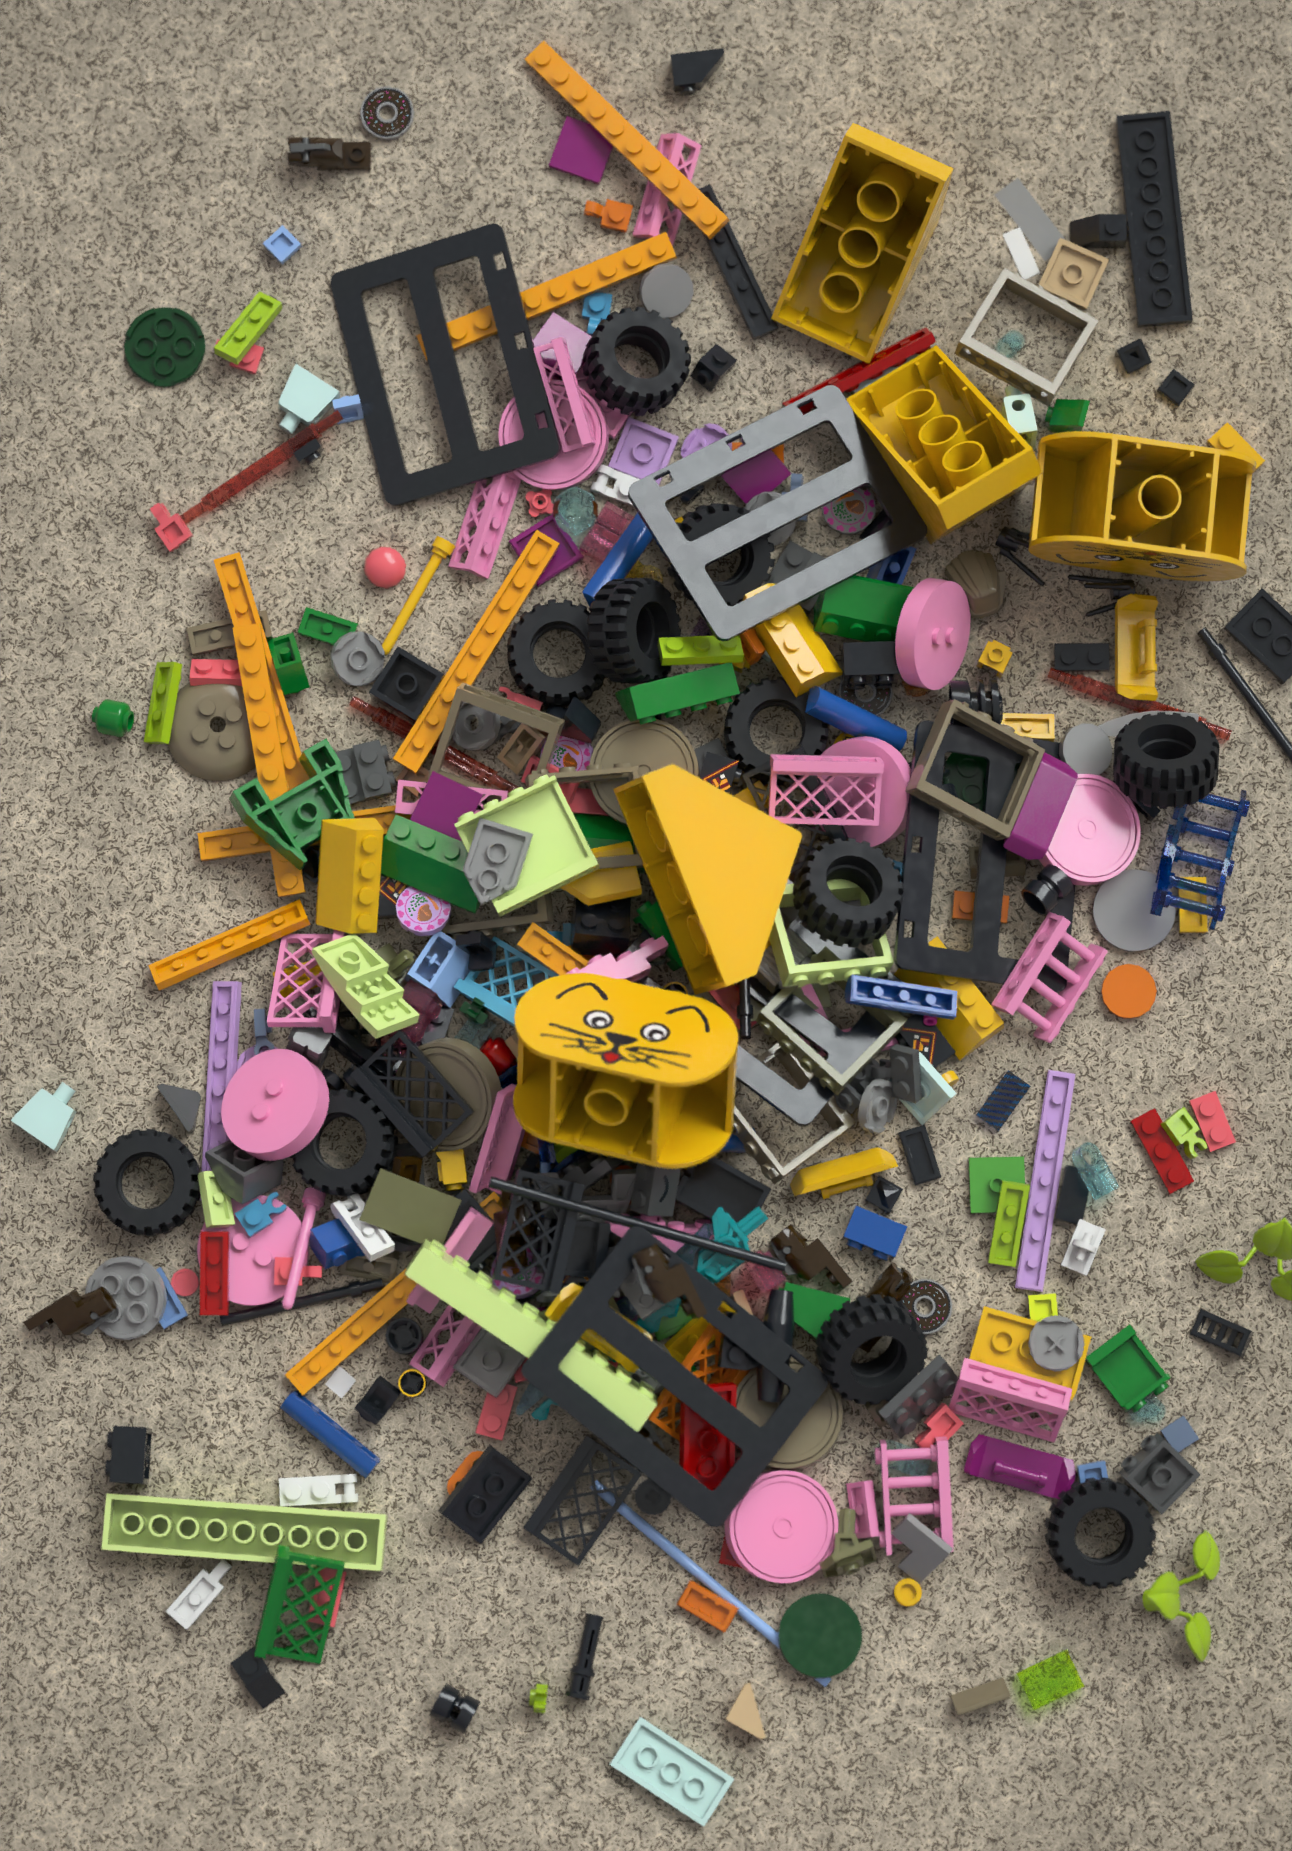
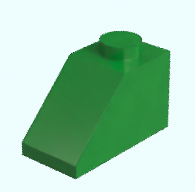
[1044,399,1090,433]
[267,632,310,695]

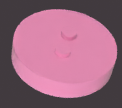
[498,380,609,490]
[895,578,970,690]
[810,736,911,847]
[1039,774,1141,886]
[221,1049,329,1161]
[197,1195,309,1306]
[725,1470,838,1583]

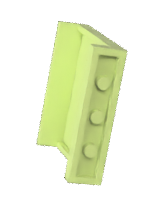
[454,775,599,917]

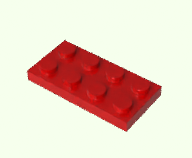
[679,1382,737,1490]

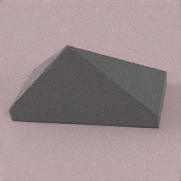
[157,1083,201,1134]

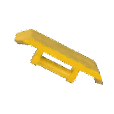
[1115,594,1158,701]
[790,1147,898,1200]
[545,1283,653,1373]

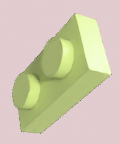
[197,1171,235,1228]

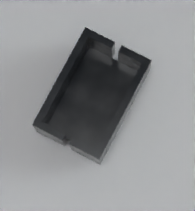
[675,1156,771,1222]

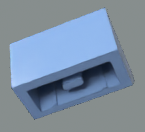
[404,931,471,1008]

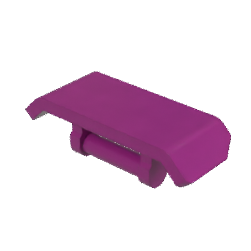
[1003,752,1078,860]
[964,1434,1076,1499]

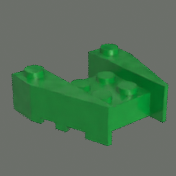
[229,738,354,870]

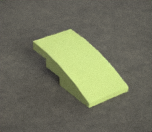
[312,934,420,1039]

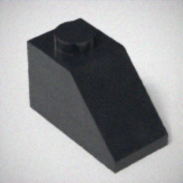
[670,48,725,96]
[1070,214,1127,248]

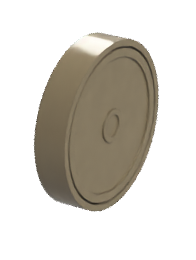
[589,719,700,827]
[394,1038,501,1151]
[736,1358,843,1471]

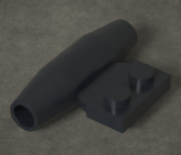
[717,1289,795,1403]

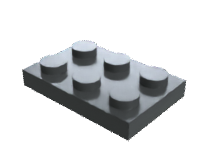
[879,1354,958,1439]

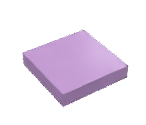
[608,417,679,485]

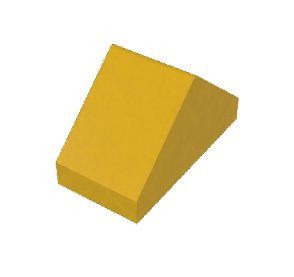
[771,123,953,364]
[846,345,1042,545]
[613,764,802,995]

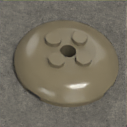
[167,682,256,781]

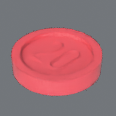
[171,1269,199,1296]

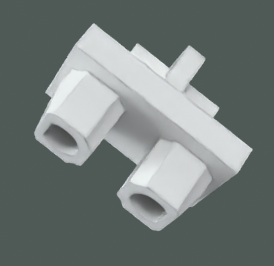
[1061,1219,1106,1276]

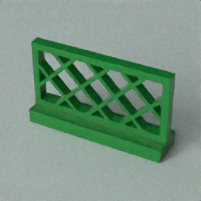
[254,1545,344,1664]

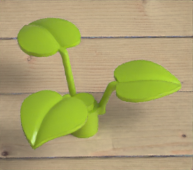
[1195,1218,1292,1301]
[1143,1530,1220,1662]

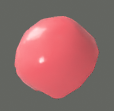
[364,547,406,588]

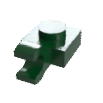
[459,997,489,1028]

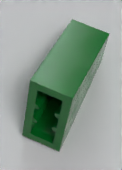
[778,1282,851,1340]

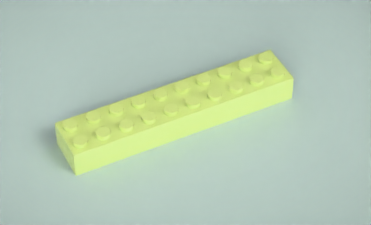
[405,1239,657,1432]
[101,1493,387,1571]

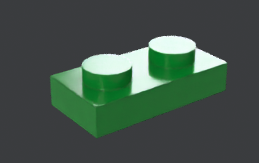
[297,607,358,645]

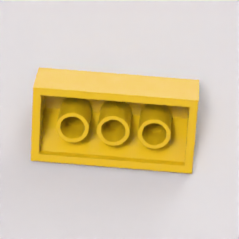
[743,583,843,697]
[315,818,384,934]
[893,936,1004,1061]

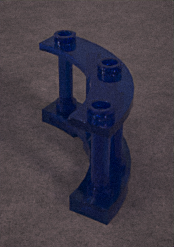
[1150,789,1250,930]

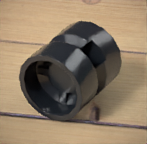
[1021,864,1073,916]
[386,1317,424,1355]
[635,1479,671,1515]
[429,1683,481,1734]

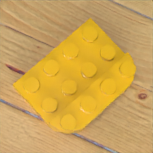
[969,1306,1091,1406]

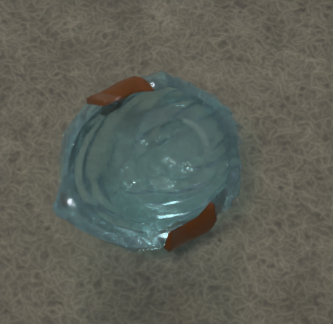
[553,486,598,537]

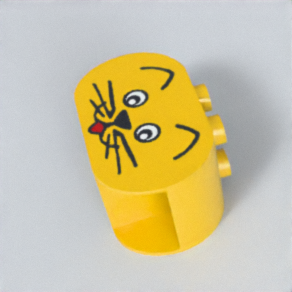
[1028,431,1256,581]
[513,973,738,1169]

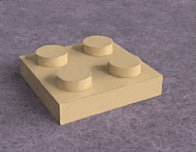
[1039,238,1109,310]

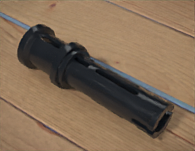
[565,1613,604,1701]

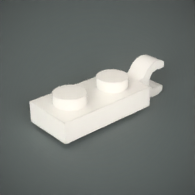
[166,1559,232,1630]

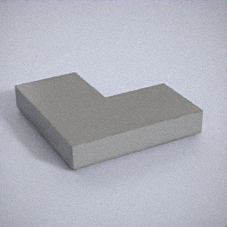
[891,1513,953,1584]

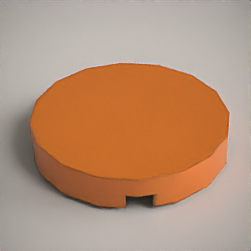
[1101,964,1157,1019]

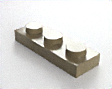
[186,610,273,656]

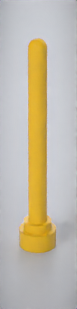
[381,536,456,655]

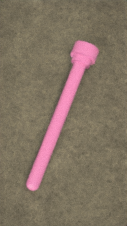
[282,1187,326,1310]

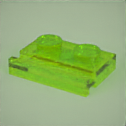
[1016,1649,1084,1710]

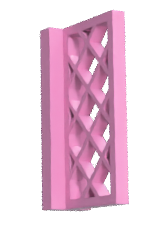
[768,754,884,826]
[267,930,347,1033]
[949,1358,1072,1443]

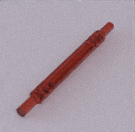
[180,410,343,524]
[1047,667,1232,740]
[349,696,519,793]

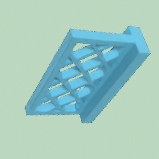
[454,936,559,1027]

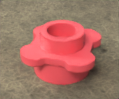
[526,489,554,517]

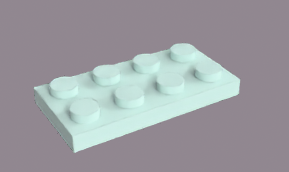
[610,1717,734,1826]

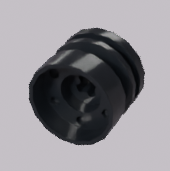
[949,678,1003,727]

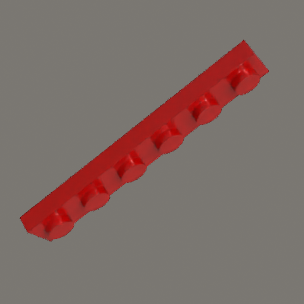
[783,327,936,415]

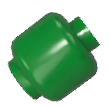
[92,699,135,737]

